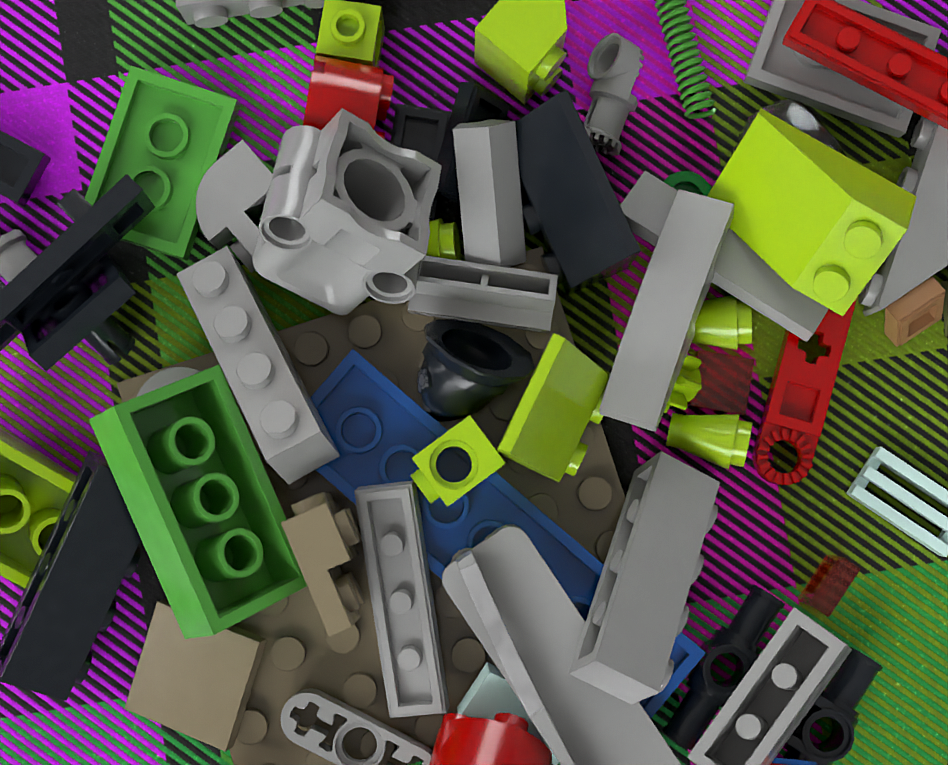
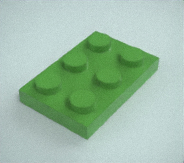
[85,66,241,262]

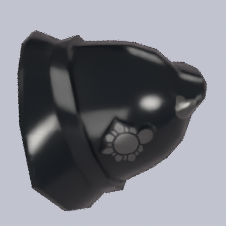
[417,319,535,421]

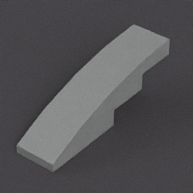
[599,189,734,432]

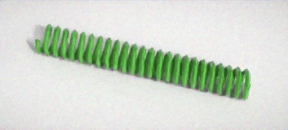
[654,0,717,119]

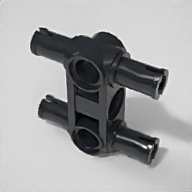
[662,584,883,765]

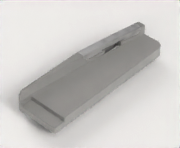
[442,524,681,765]

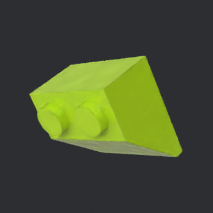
[474,0,567,105]

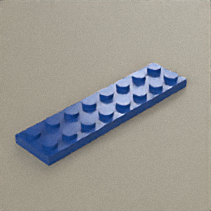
[311,349,706,719]

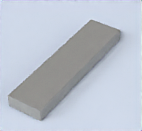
[620,171,829,342]
[354,480,450,718]

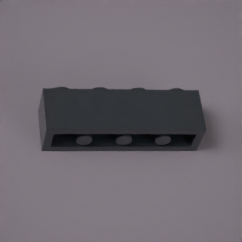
[0,450,141,701]

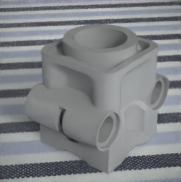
[253,108,442,315]

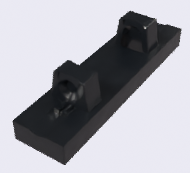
[0,174,155,351]

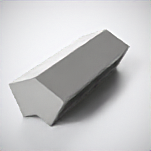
[453,119,526,267]
[408,256,558,334]

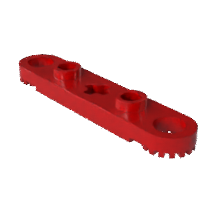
[752,298,857,485]

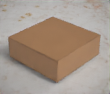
[884,276,946,347]

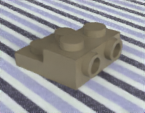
[281,491,365,637]

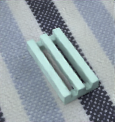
[846,447,948,557]

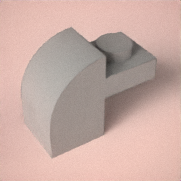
[196,139,272,273]

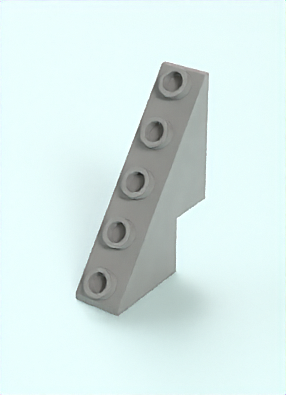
[858,116,948,316]

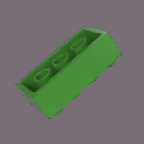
[89,365,307,639]

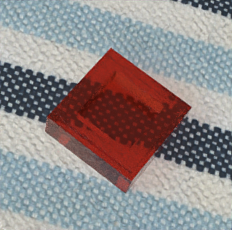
[687,350,754,416]
[798,555,860,617]

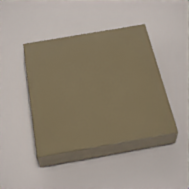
[124,598,267,751]

